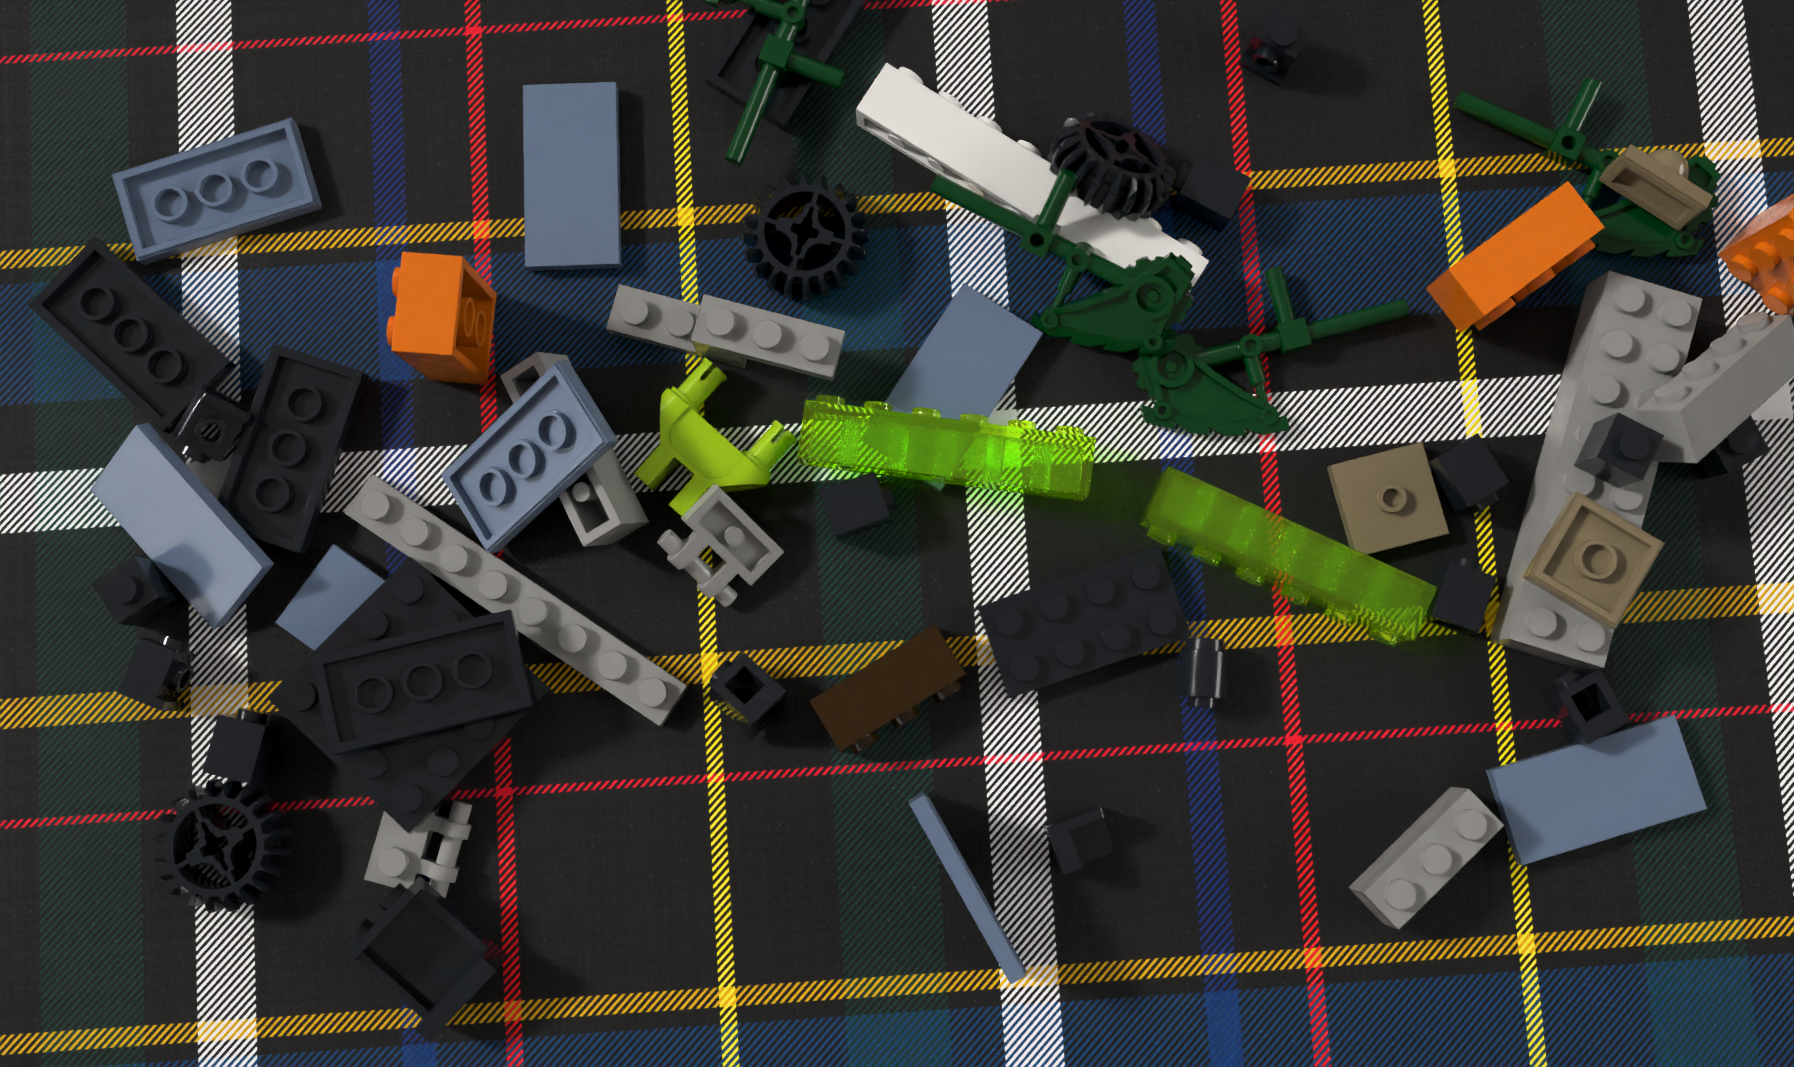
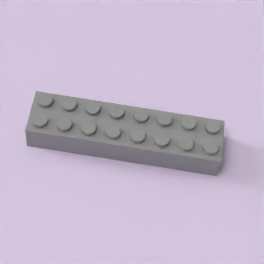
[1489,270,1703,670]

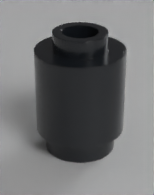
[1178,638,1229,708]

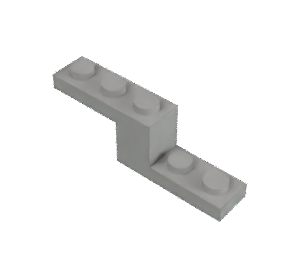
[606,284,846,381]

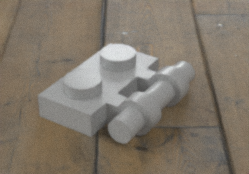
[657,483,784,607]
[364,800,472,899]

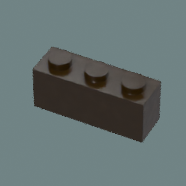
[810,624,966,755]

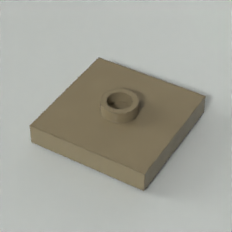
[1327,442,1449,559]
[1522,491,1665,629]

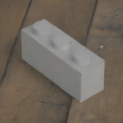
[1348,787,1504,930]

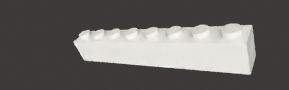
[856,63,1209,292]

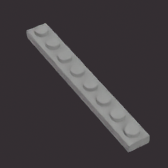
[344,474,689,726]

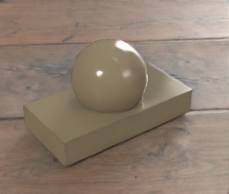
[1599,144,1713,231]

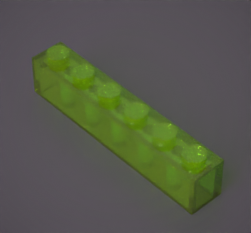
[797,395,1096,501]
[1139,466,1437,646]

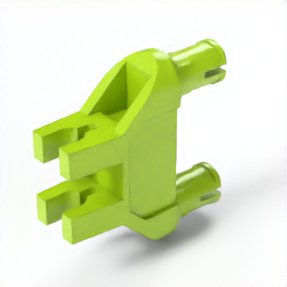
[634,358,798,516]

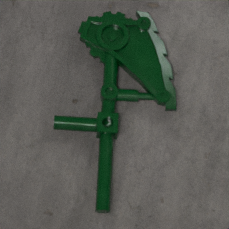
[704,0,846,166]
[1453,78,1721,258]
[930,168,1195,354]
[1132,266,1409,437]

